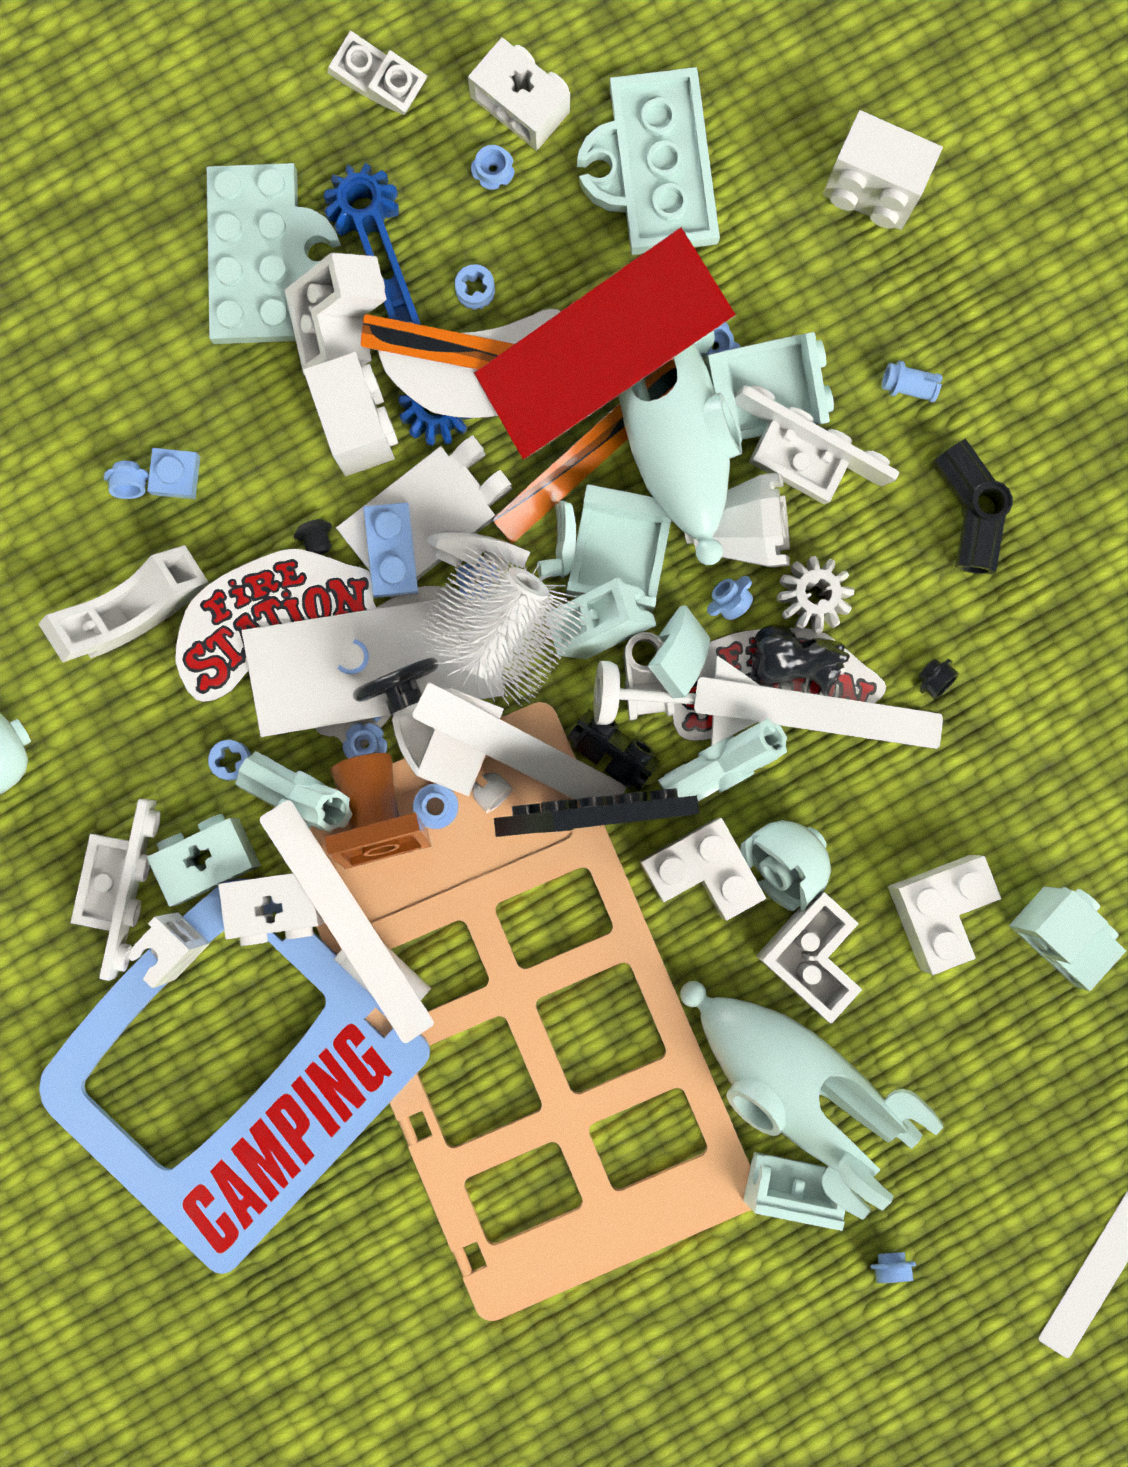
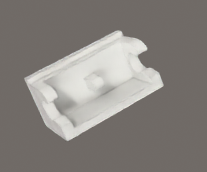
[129,912,210,988]

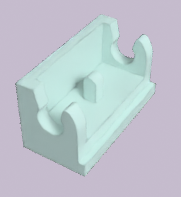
[546,578,656,660]
[743,1152,845,1231]

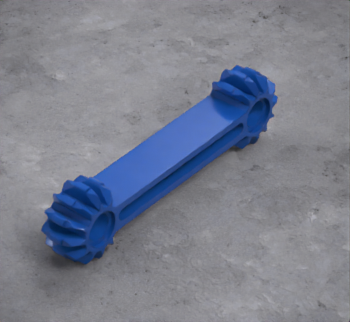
[324,163,471,446]

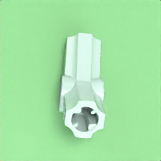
[658,718,787,801]
[235,751,352,832]

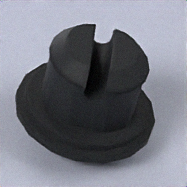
[294,519,332,555]

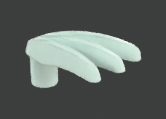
[537,501,576,579]

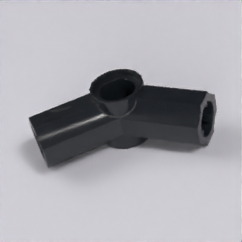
[931,438,1013,575]

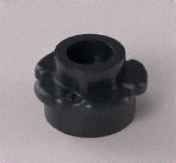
[918,659,960,700]

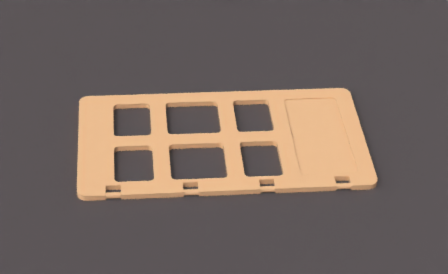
[310,702,751,1321]

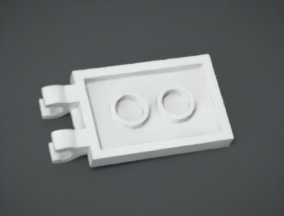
[336,435,512,599]

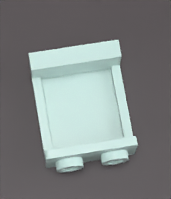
[702,332,834,442]
[566,484,672,613]

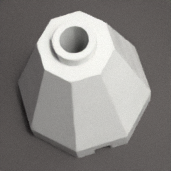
[685,473,790,568]

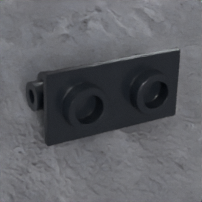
[567,708,660,791]

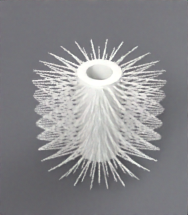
[417,542,586,706]

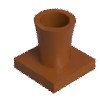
[324,753,432,869]

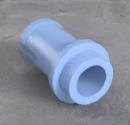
[882,361,942,402]

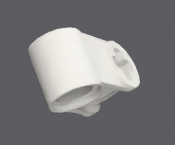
[623,632,675,720]

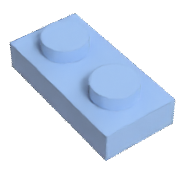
[364,502,418,598]

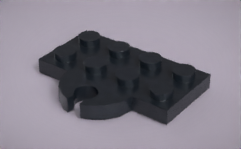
[494,788,699,837]

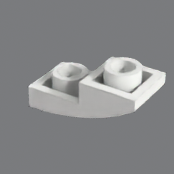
[327,31,427,115]
[426,532,530,570]

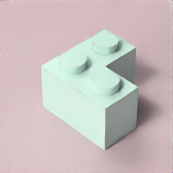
[1009,886,1127,991]

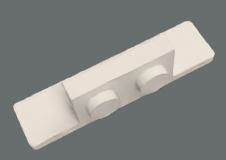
[734,385,899,504]
[71,799,161,981]

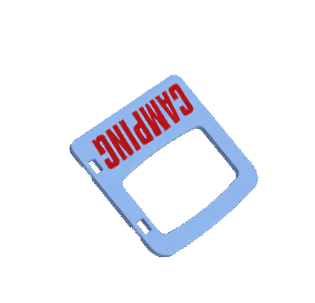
[39,878,430,1274]

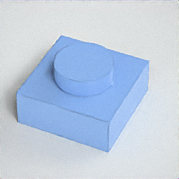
[147,448,200,499]

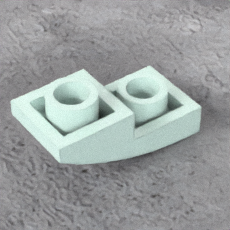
[648,605,710,699]

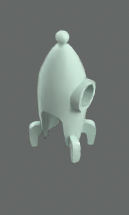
[618,331,742,565]
[680,981,943,1220]

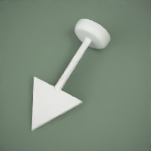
[593,655,761,746]

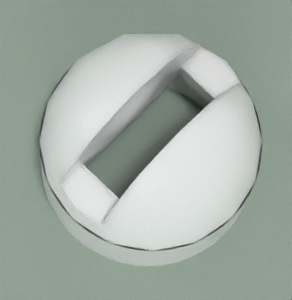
[473,773,513,813]

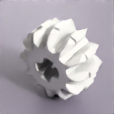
[777,556,854,633]

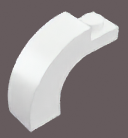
[39,545,209,662]

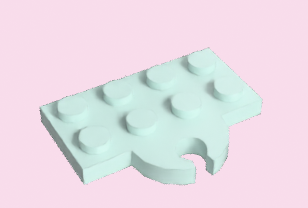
[577,67,720,255]
[207,163,341,344]

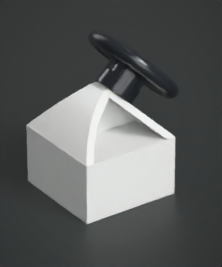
[353,657,504,796]

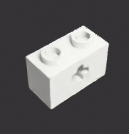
[468,37,570,151]
[219,873,325,946]

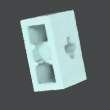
[147,814,261,907]

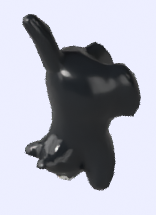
[748,624,850,696]

